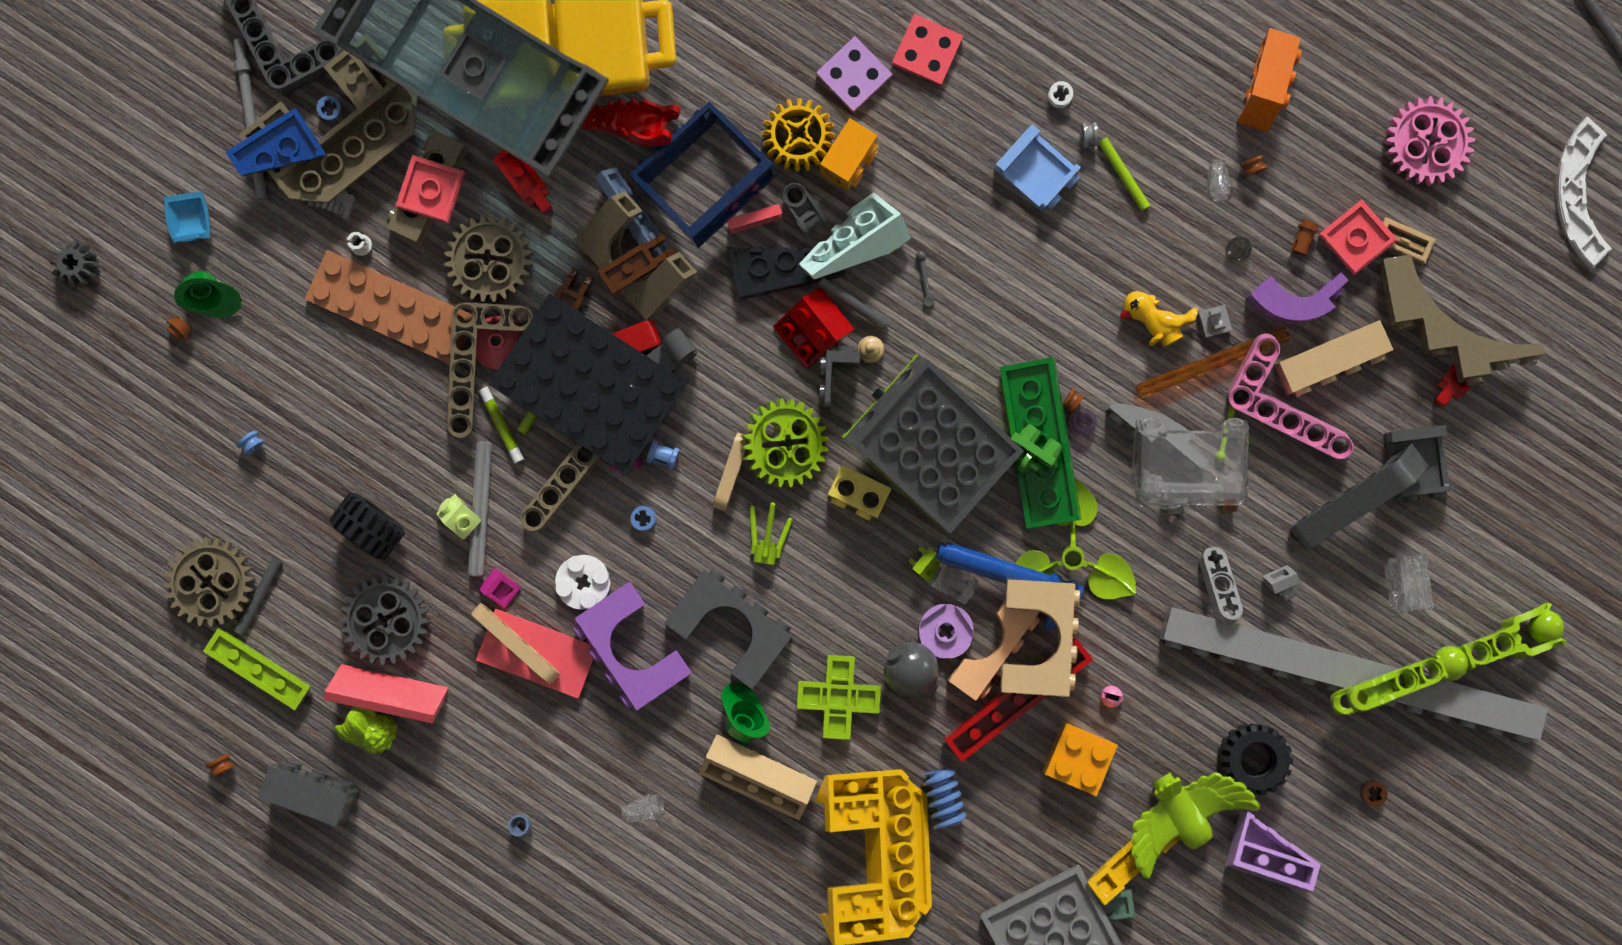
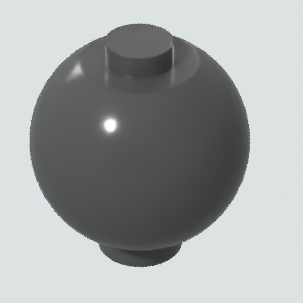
[884,642,939,698]

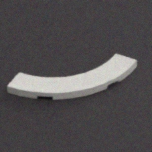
[1555,116,1612,270]

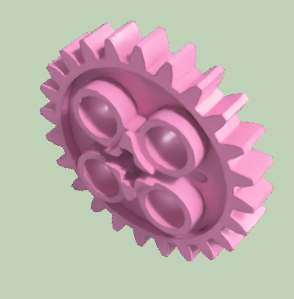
[1384,96,1475,186]

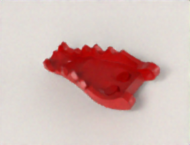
[580,98,681,147]

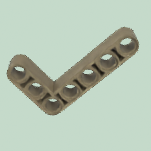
[446,302,533,438]
[521,443,601,532]

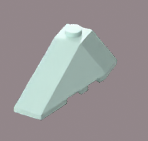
[799,193,911,279]

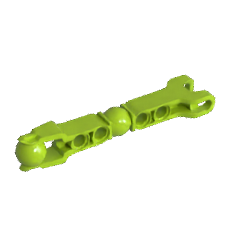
[1330,603,1567,716]

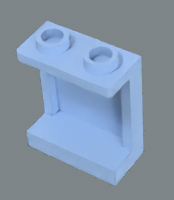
[994,124,1081,212]

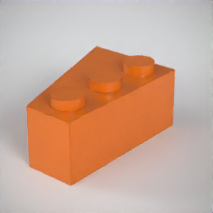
[1237,28,1302,132]

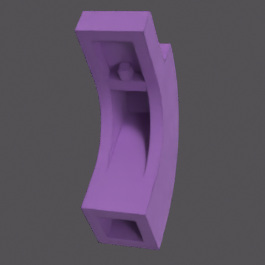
[1246,273,1349,324]

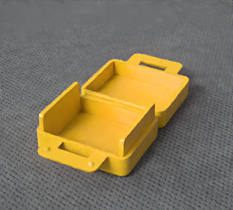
[443,0,676,110]

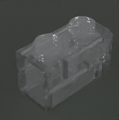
[1385,554,1434,613]

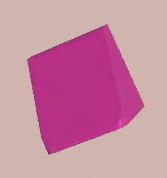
[479,568,521,609]

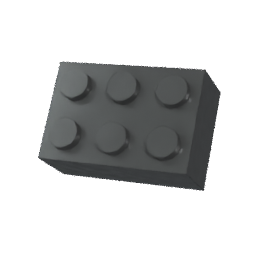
[257,759,360,827]

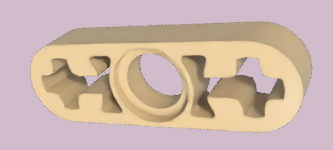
[712,432,747,512]

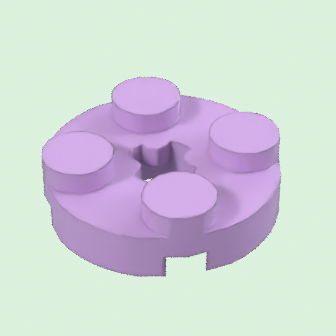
[918,604,973,658]

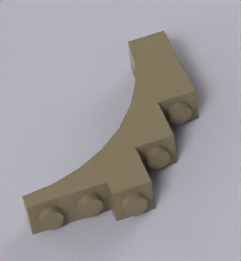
[1379,254,1545,386]

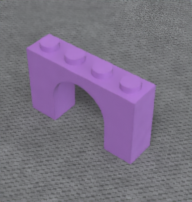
[572,582,692,712]

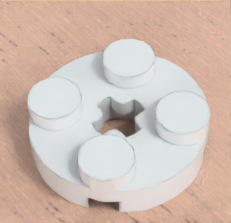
[555,555,611,610]

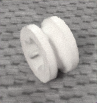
[1048,81,1073,108]

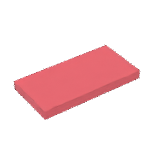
[476,609,594,699]
[324,664,448,723]

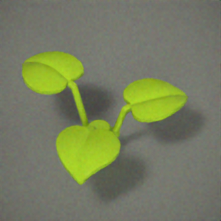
[1015,479,1136,599]

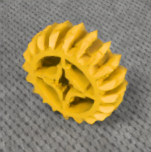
[762,98,835,172]

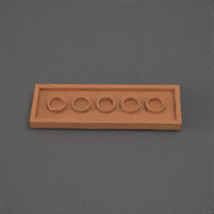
[304,250,472,364]

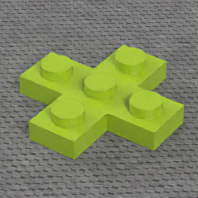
[797,655,881,740]

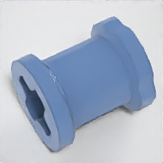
[646,440,680,471]

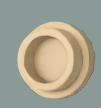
[857,336,884,363]

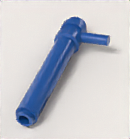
[936,542,1083,631]

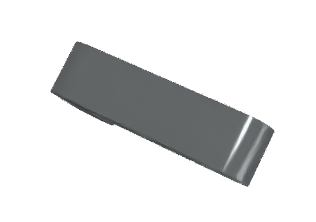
[646,328,698,373]

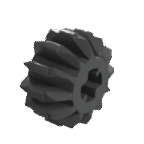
[49,241,100,288]

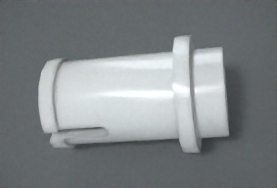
[347,232,372,256]

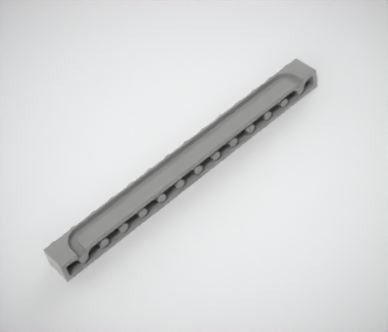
[1159,607,1548,743]

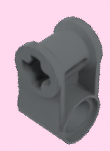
[783,183,828,237]

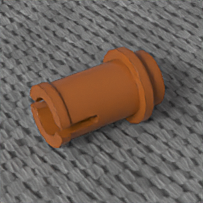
[1290,219,1319,256]

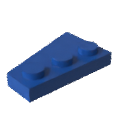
[226,108,328,176]

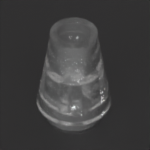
[1206,159,1234,202]
[622,793,665,822]

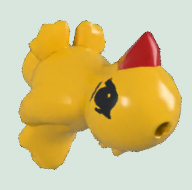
[1120,291,1198,347]

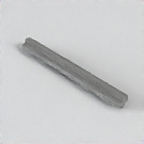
[468,441,492,577]

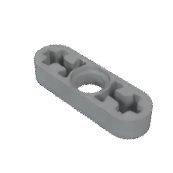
[1199,547,1243,625]

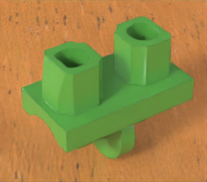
[1011,424,1063,473]

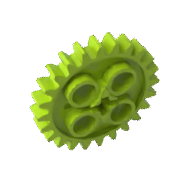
[740,398,829,487]

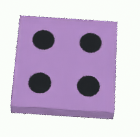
[816,36,892,113]

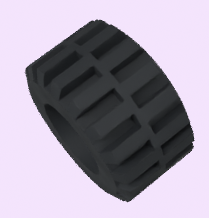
[329,492,406,560]
[1218,723,1293,795]

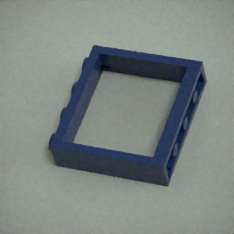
[629,101,779,248]

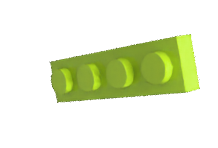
[203,628,312,710]

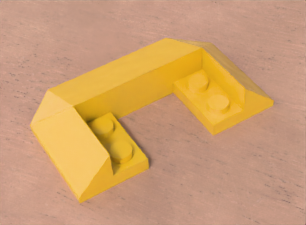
[814,769,932,945]

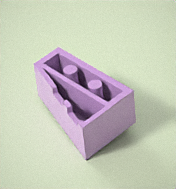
[1225,811,1321,892]

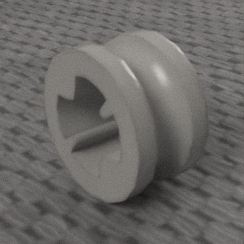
[1081,122,1098,148]

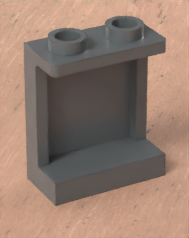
[1384,425,1454,503]

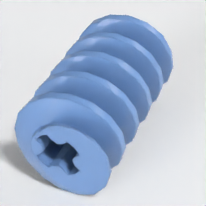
[922,768,967,829]

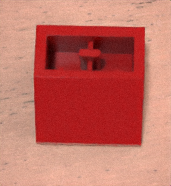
[773,287,854,369]

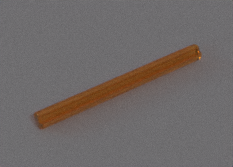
[1135,327,1290,398]

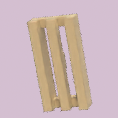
[1382,217,1436,265]

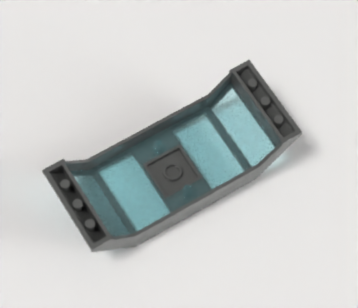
[313,0,609,177]

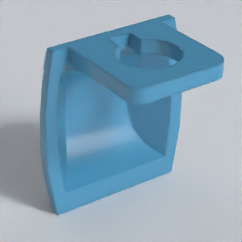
[164,191,210,244]

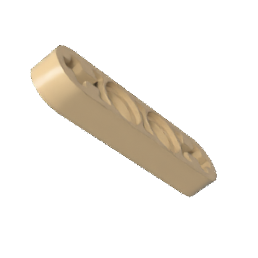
[471,603,560,684]

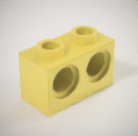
[828,465,892,521]

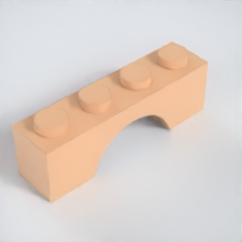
[948,601,1040,701]

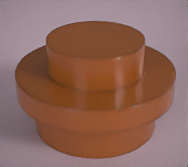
[166,316,192,341]

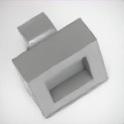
[1198,305,1232,339]
[1262,565,1300,601]

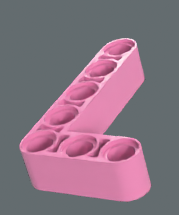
[1227,333,1354,459]

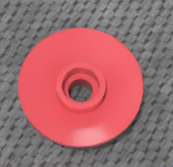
[470,315,523,370]

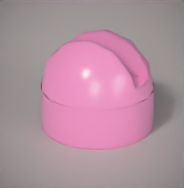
[1100,686,1123,708]

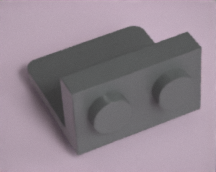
[819,346,860,410]

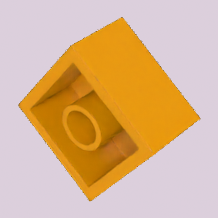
[820,118,879,192]
[1042,721,1118,796]

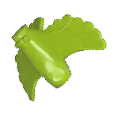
[1131,772,1260,879]

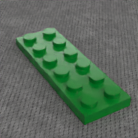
[1000,357,1082,529]

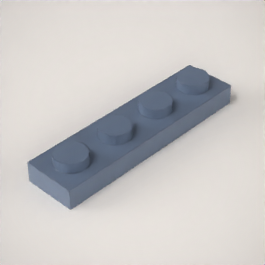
[594,167,670,266]

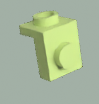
[436,494,481,539]

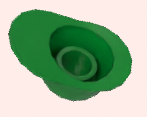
[174,271,242,318]
[721,683,770,746]

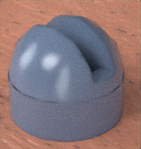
[508,814,532,838]

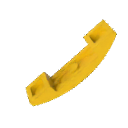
[1086,837,1180,905]

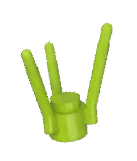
[750,502,793,565]

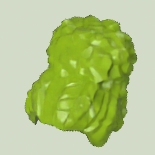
[334,706,397,754]

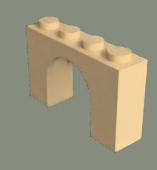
[1000,579,1080,696]

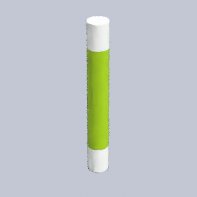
[478,387,524,464]

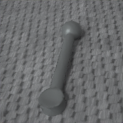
[916,251,934,307]

